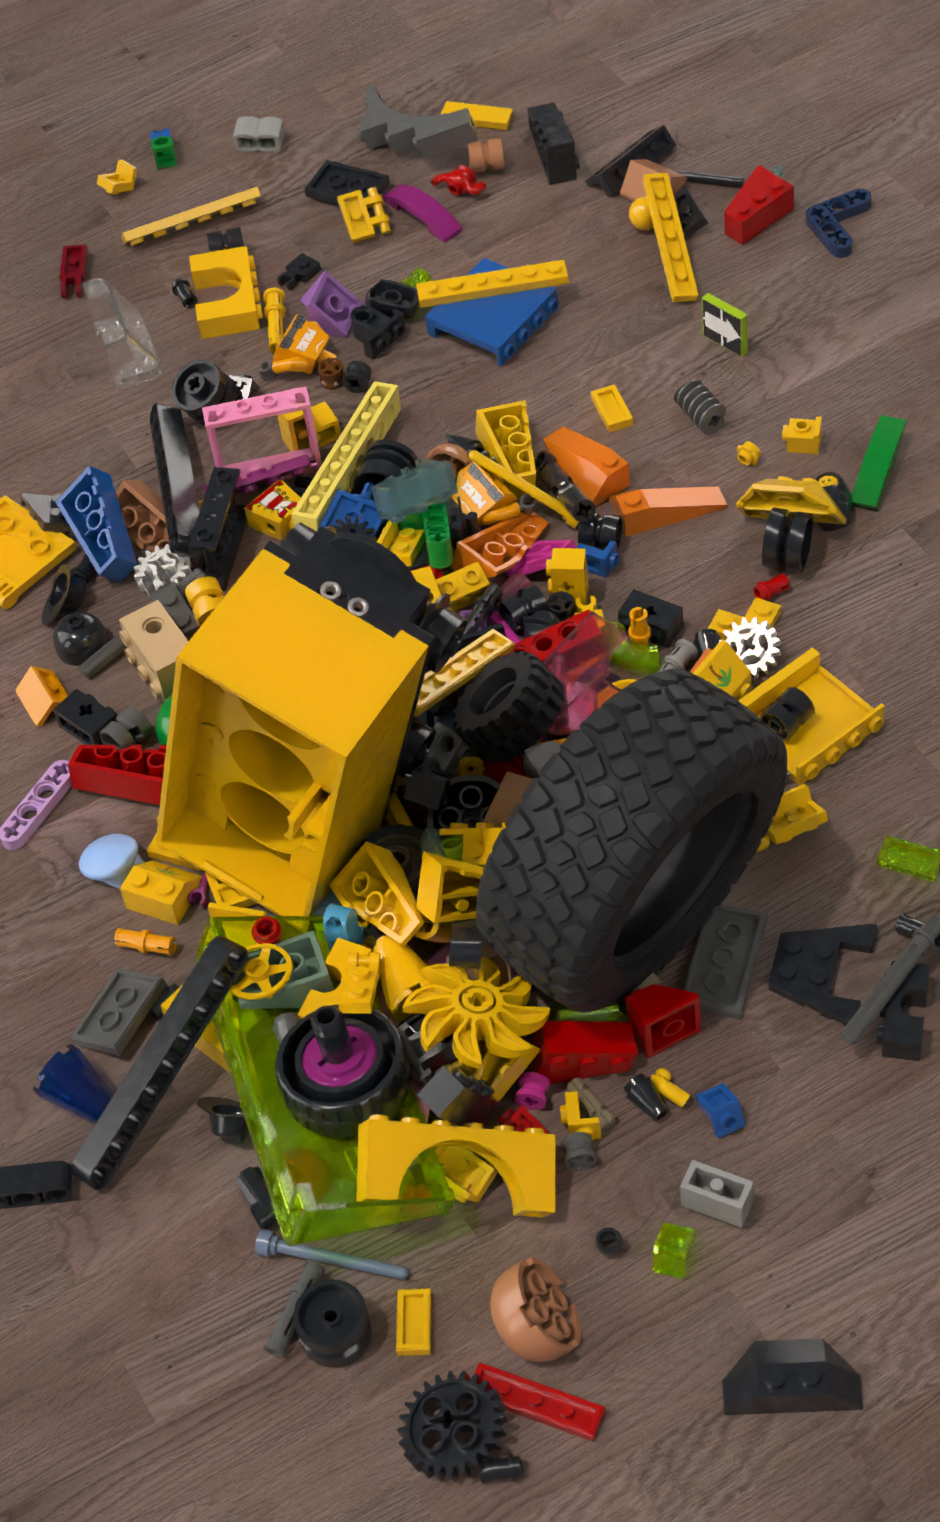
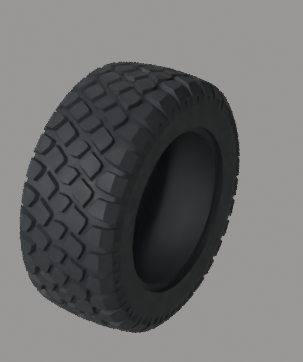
[476,668,787,1013]

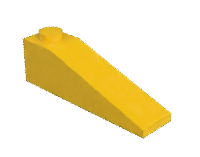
[329,841,424,945]

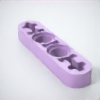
[0,760,72,850]

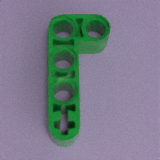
[395,500,454,568]

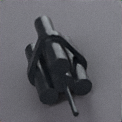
[449,496,482,550]

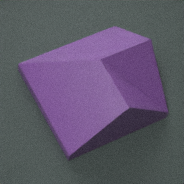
[300,271,362,338]

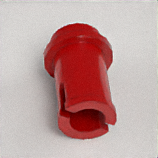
[753,573,790,601]

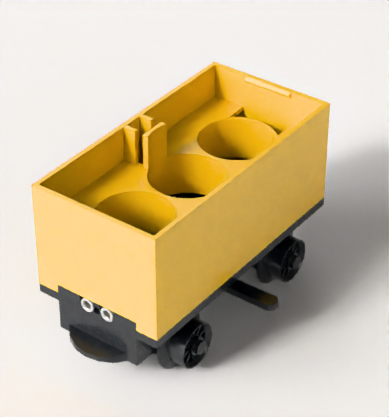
[156,522,468,933]

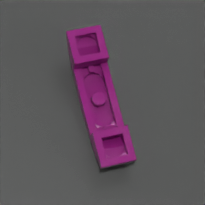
[382,184,462,243]

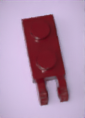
[59,244,89,299]

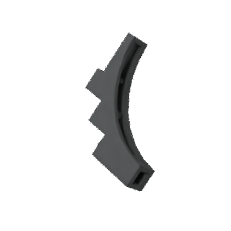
[358,84,478,159]

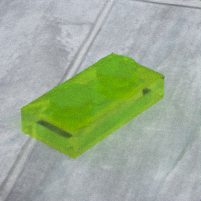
[877,835,940,882]

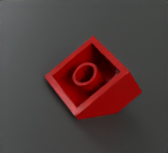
[626,984,701,1059]

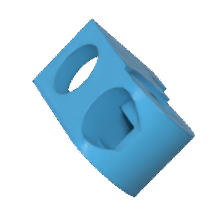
[323,904,367,951]

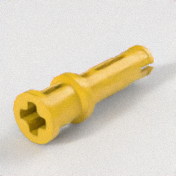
[263,287,286,354]

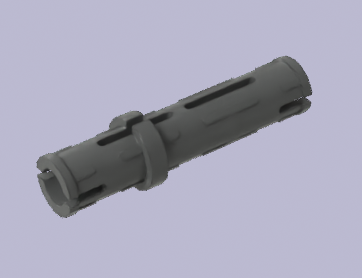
[264,1260,325,1358]

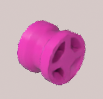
[515,1072,550,1110]

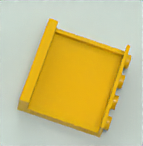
[738,647,885,786]

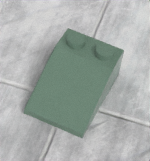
[233,930,334,1009]

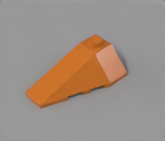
[543,426,630,507]
[609,486,728,537]
[451,512,549,578]

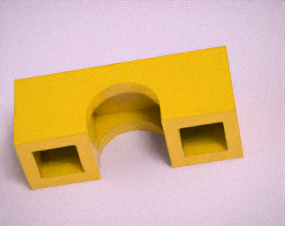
[298,938,372,1019]

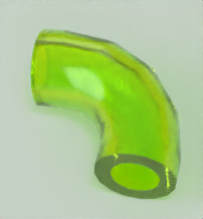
[600,622,659,674]

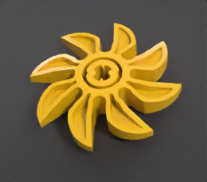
[403,956,550,1069]

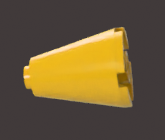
[373,935,434,1022]

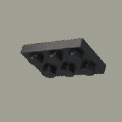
[304,160,390,212]

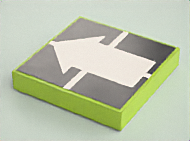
[702,293,748,357]

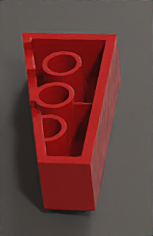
[67,745,167,805]

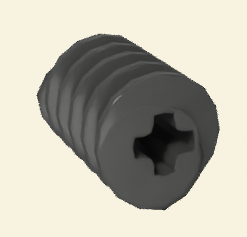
[673,379,726,434]

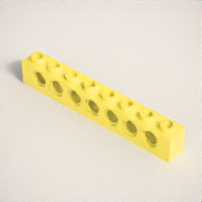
[291,381,401,531]

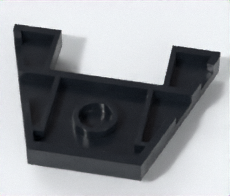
[769,924,877,1027]

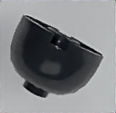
[53,611,109,666]

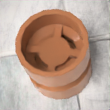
[467,138,505,174]

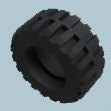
[453,651,565,763]

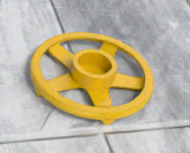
[229,943,294,1000]

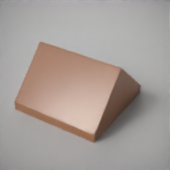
[620,159,687,202]

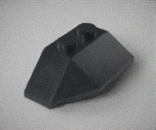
[722,1339,863,1415]

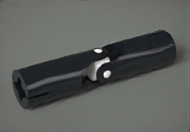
[541,463,596,522]

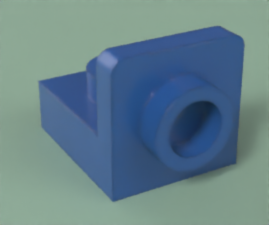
[577,541,620,578]
[695,1083,745,1138]

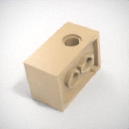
[119,600,189,702]

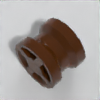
[318,358,344,390]

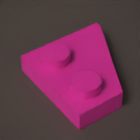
[505,539,577,579]

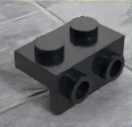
[674,188,709,240]

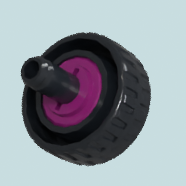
[275,1004,412,1138]

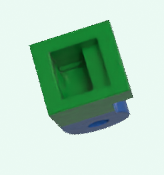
[150,127,178,169]

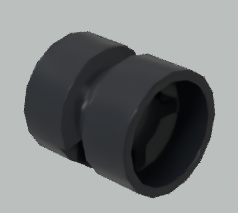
[207,227,244,252]
[578,512,623,550]
[497,583,549,632]
[760,687,815,741]

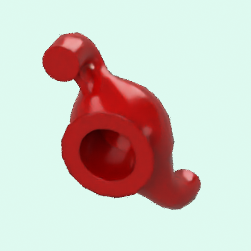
[430,165,486,195]

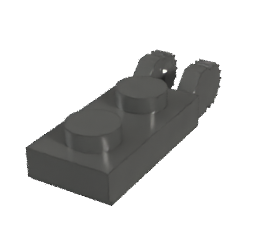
[141,567,200,637]

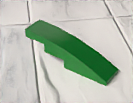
[852,415,907,511]

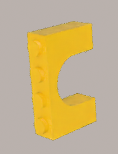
[189,246,263,339]

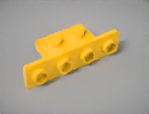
[439,822,506,866]

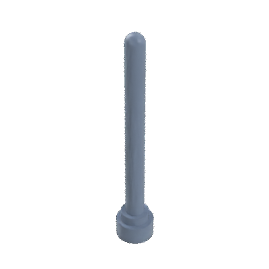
[255,1229,409,1280]

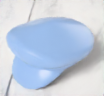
[79,834,144,889]

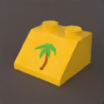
[693,639,753,700]
[120,860,202,925]

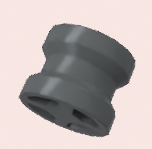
[561,1132,597,1171]

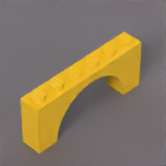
[357,1115,555,1218]

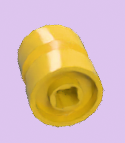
[185,576,224,627]

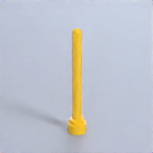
[469,450,579,529]

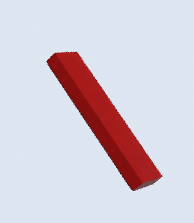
[474,1362,606,1442]

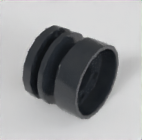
[353,439,420,510]

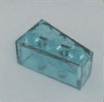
[371,458,458,523]

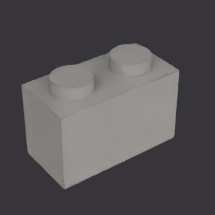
[680,1160,754,1228]

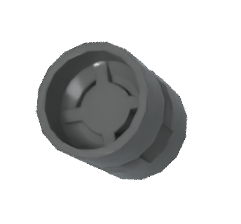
[99,706,153,749]

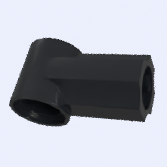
[235,1166,292,1230]

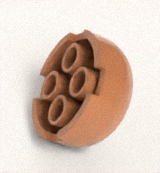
[490,1257,582,1362]

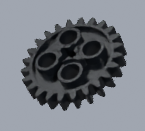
[397,1370,508,1482]

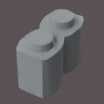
[233,116,285,153]

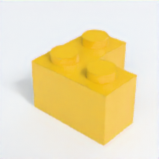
[277,401,341,452]

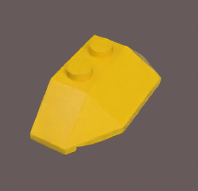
[735,476,846,524]

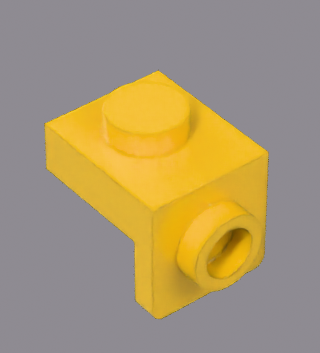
[97,160,137,195]
[560,1091,601,1141]

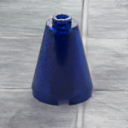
[33,1044,114,1124]

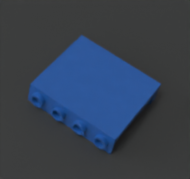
[425,258,559,367]

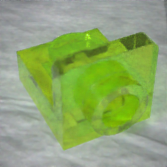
[652,1223,696,1278]

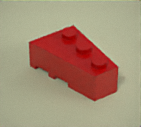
[724,165,794,245]
[528,1021,638,1084]

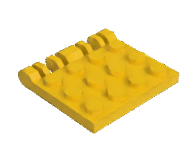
[0,495,77,610]

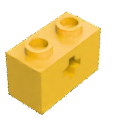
[546,548,589,606]

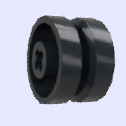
[172,359,238,425]
[762,507,814,573]
[293,1279,372,1368]

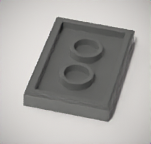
[70,968,167,1055]

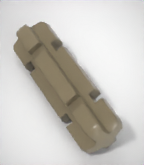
[567,1078,616,1130]

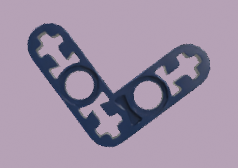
[806,188,871,258]

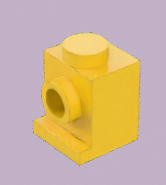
[782,416,822,454]

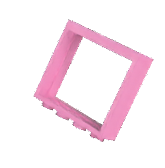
[202,386,322,484]

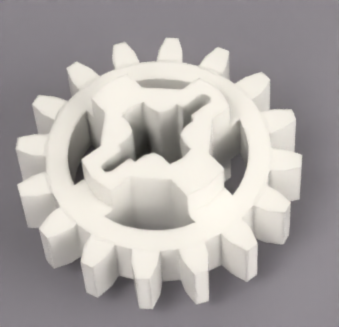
[134,544,193,596]
[719,617,781,679]

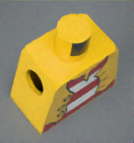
[244,479,301,540]

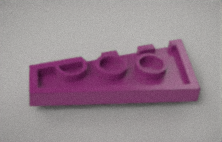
[203,454,312,495]

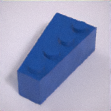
[56,465,137,583]

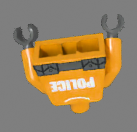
[259,314,337,381]
[452,451,536,525]

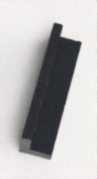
[585,125,676,197]

